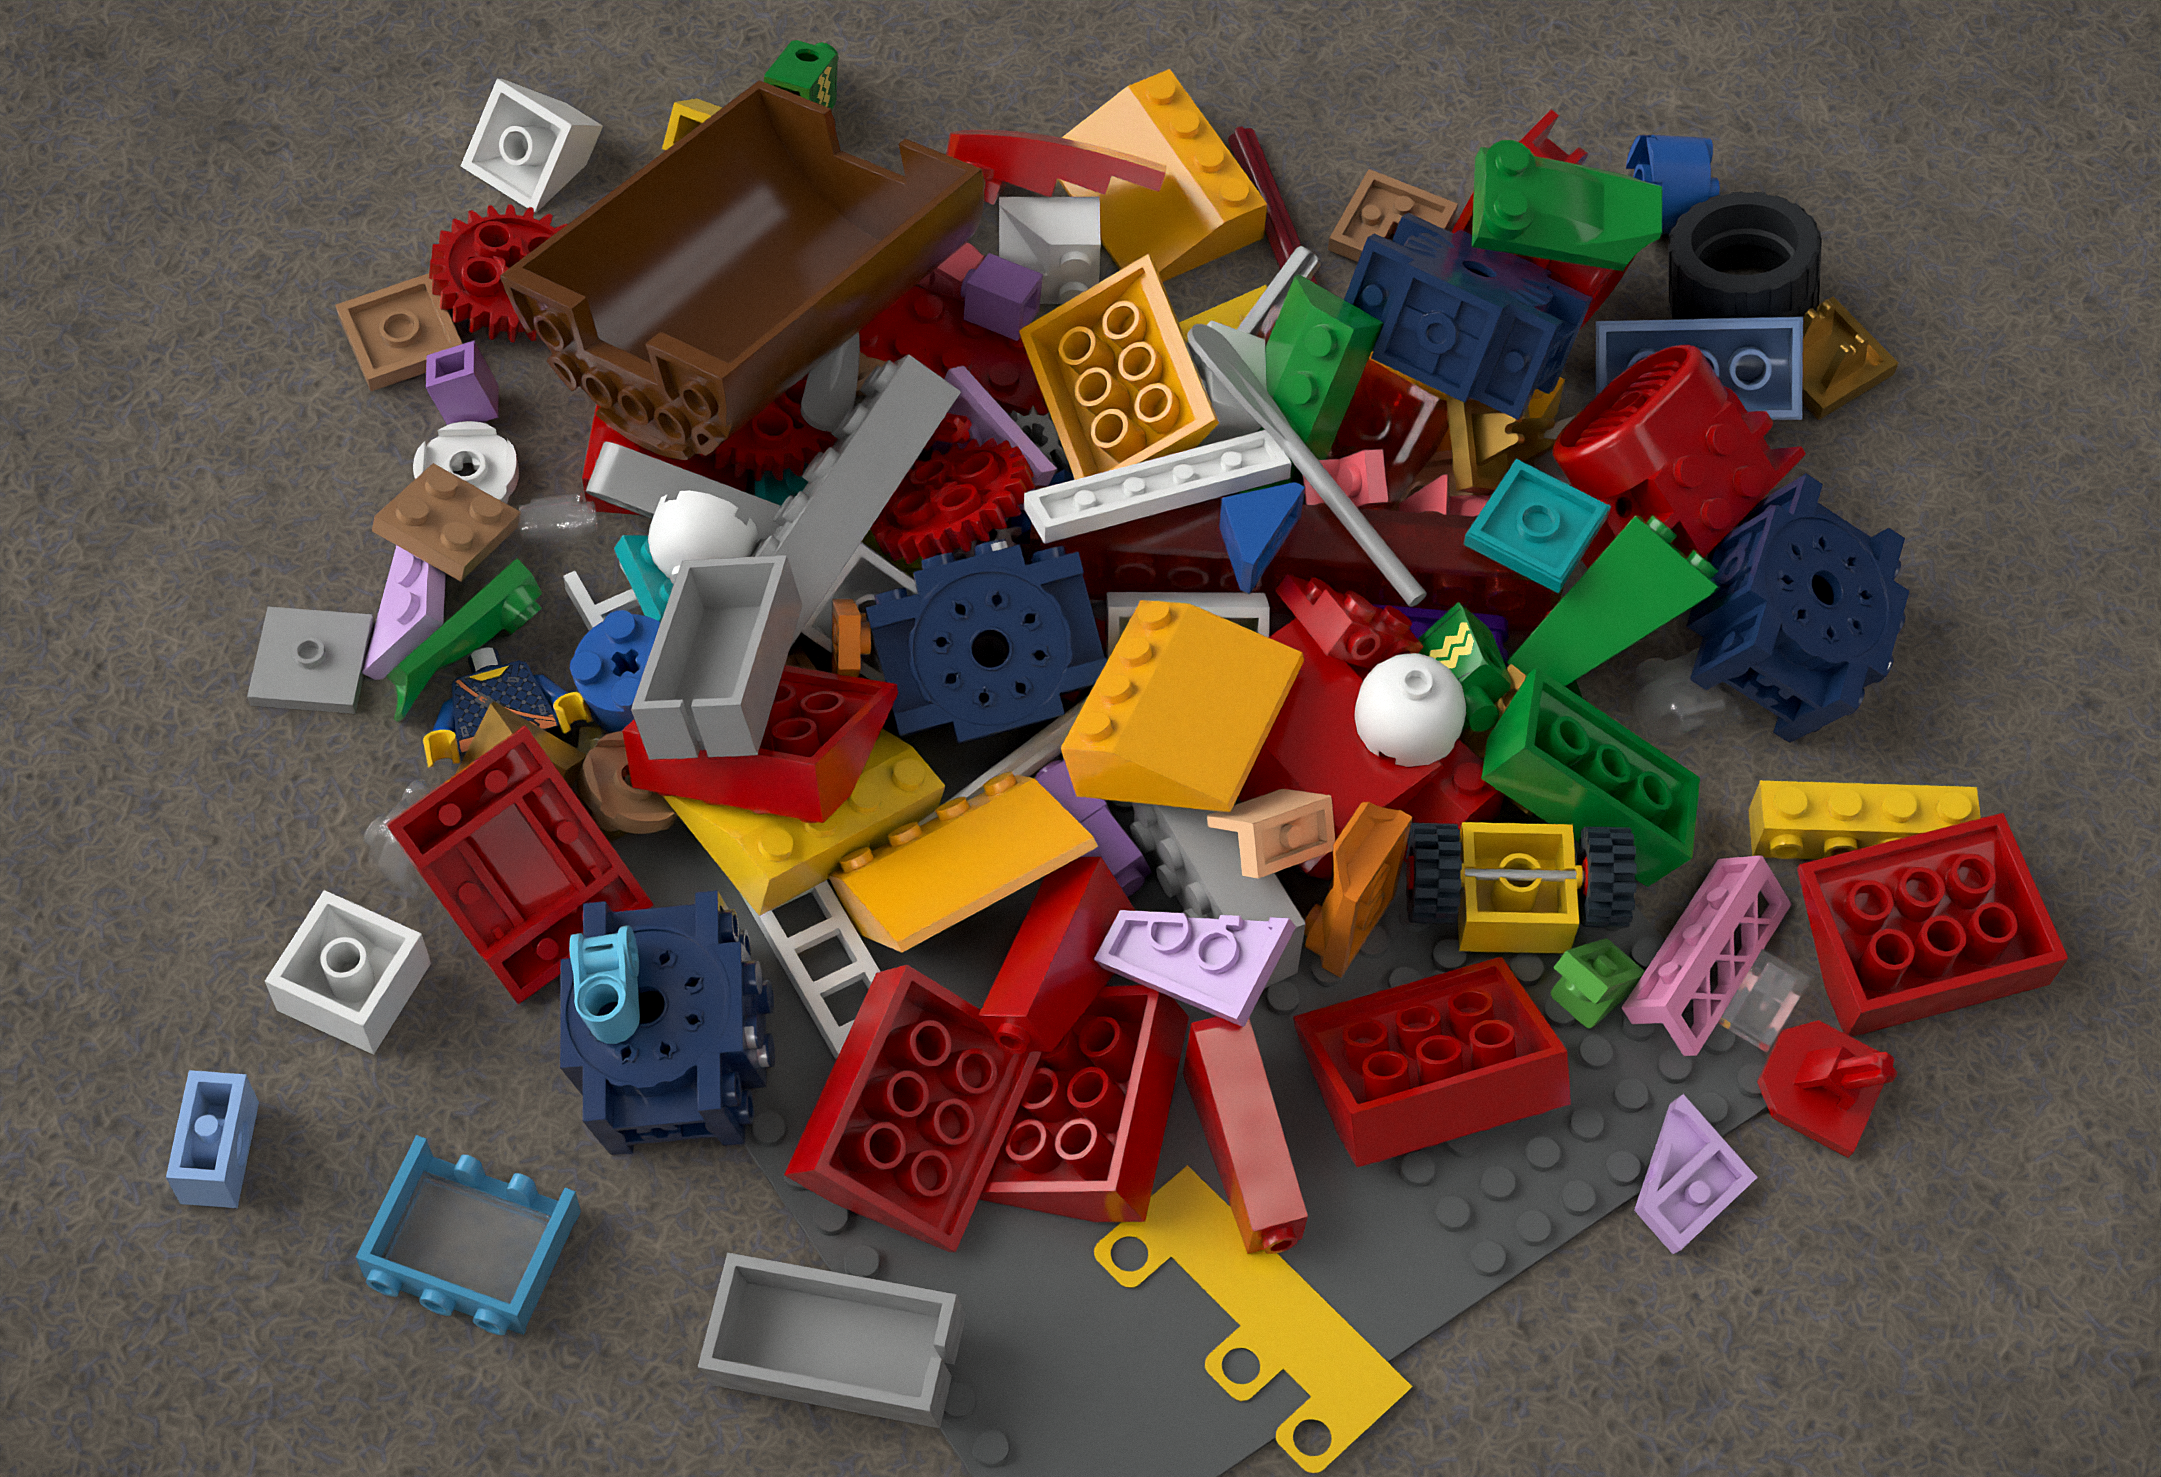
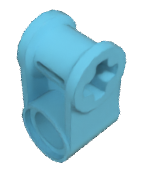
[569,926,640,1044]

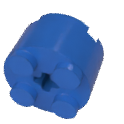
[1625,135,1720,235]
[570,610,661,734]

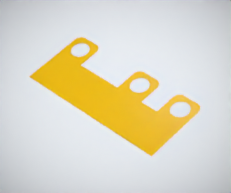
[1094,1165,1413,1473]

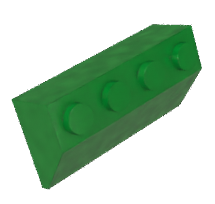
[1239,275,1384,507]
[1481,668,1700,887]

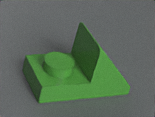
[1551,938,1645,1029]

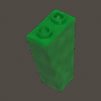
[1507,515,1721,687]

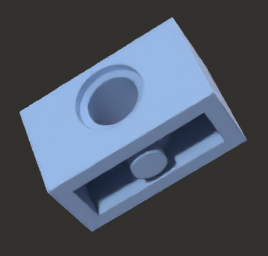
[166,1070,259,1208]

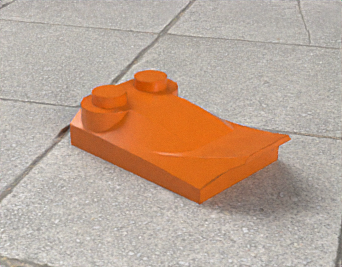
[1304,802,1413,978]

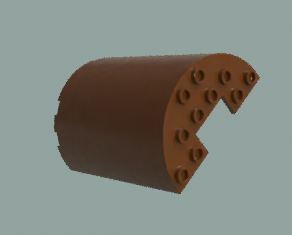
[500,80,985,460]

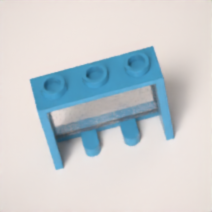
[356,1135,581,1335]

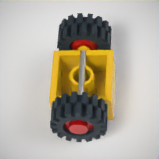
[1406,822,1637,954]

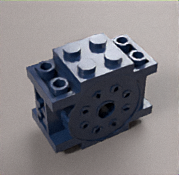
[1344,213,1592,420]
[1686,473,1909,743]
[866,539,1107,745]
[560,890,775,1155]

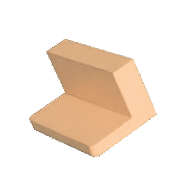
[1207,789,1335,879]

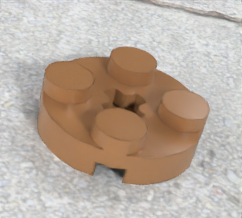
[578,731,678,834]

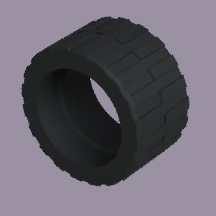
[1668,191,1822,319]

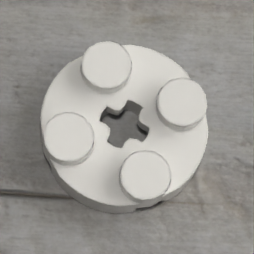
[413,421,519,504]

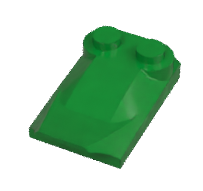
[1472,140,1662,271]
[386,558,542,723]

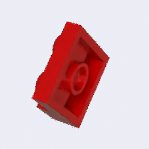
[1275,574,1423,670]

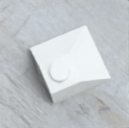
[461,79,603,213]

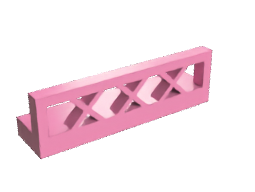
[1622,855,1792,1056]

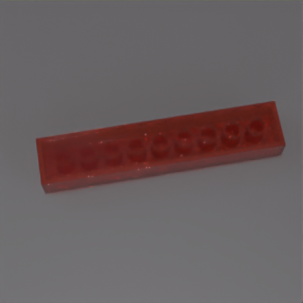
[1030,484,1564,632]

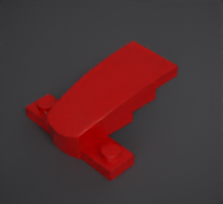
[946,130,1167,205]

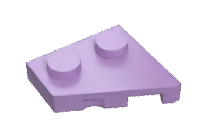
[1634,1094,1758,1254]

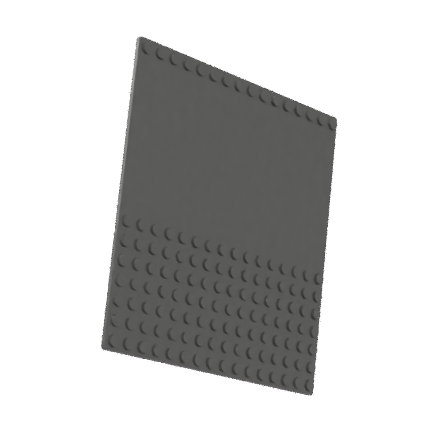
[610,492,1767,1477]

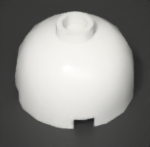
[648,490,759,584]
[1354,653,1466,767]

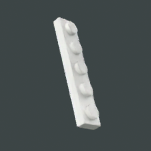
[1024,430,1291,544]

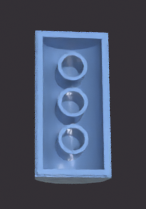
[1595,317,1803,420]

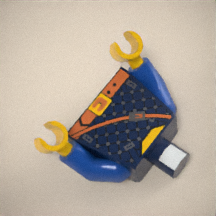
[423,647,593,768]

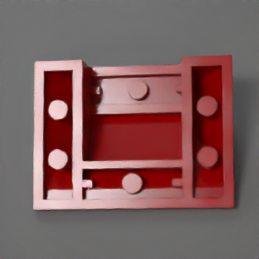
[386,725,654,1005]

